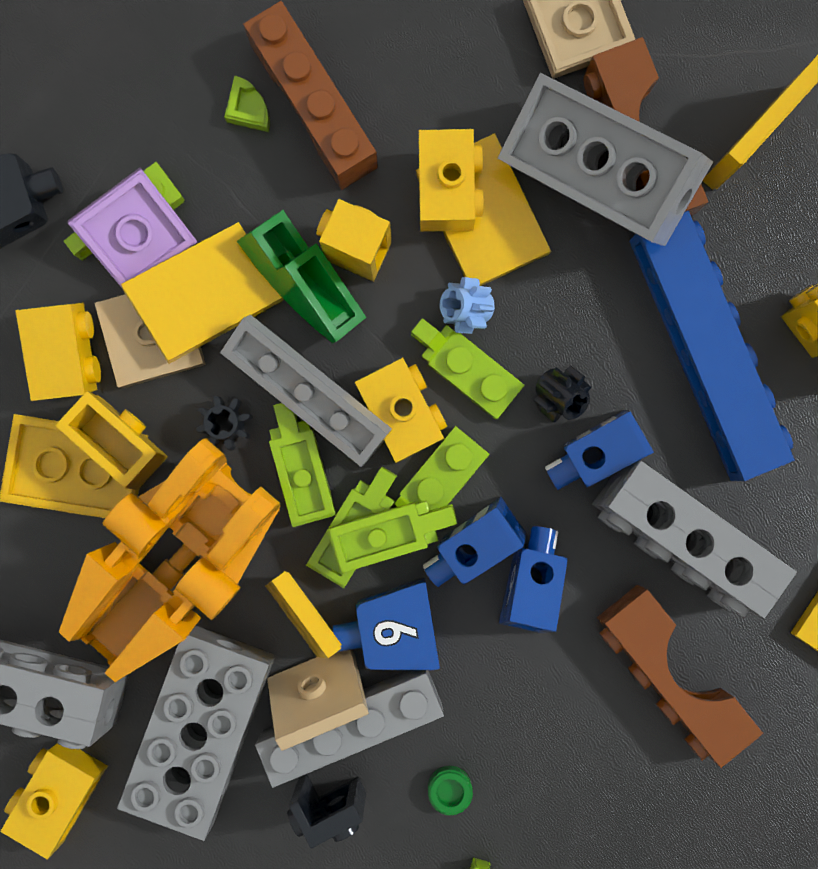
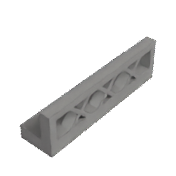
[220,315,392,467]

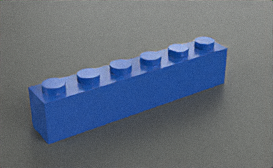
[629,210,795,481]

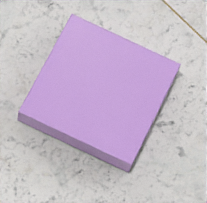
[68,167,197,288]

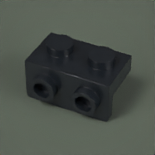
[287,774,366,849]

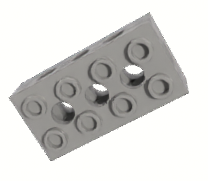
[497,73,713,246]
[592,461,797,619]
[117,626,276,841]
[0,639,129,749]

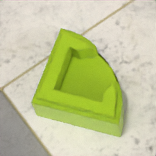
[224,76,270,132]

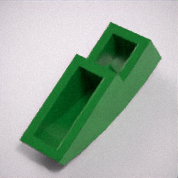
[237,210,367,343]

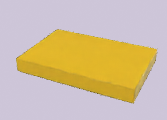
[703,55,818,190]
[416,133,551,286]
[121,222,284,364]
[0,414,148,518]

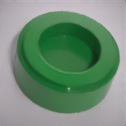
[428,766,473,815]

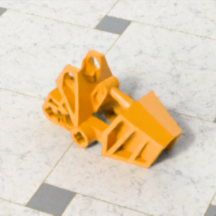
[59,438,280,682]

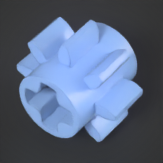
[440,277,495,334]

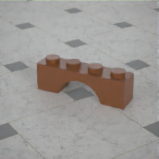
[243,0,378,190]
[583,37,708,215]
[597,585,764,768]

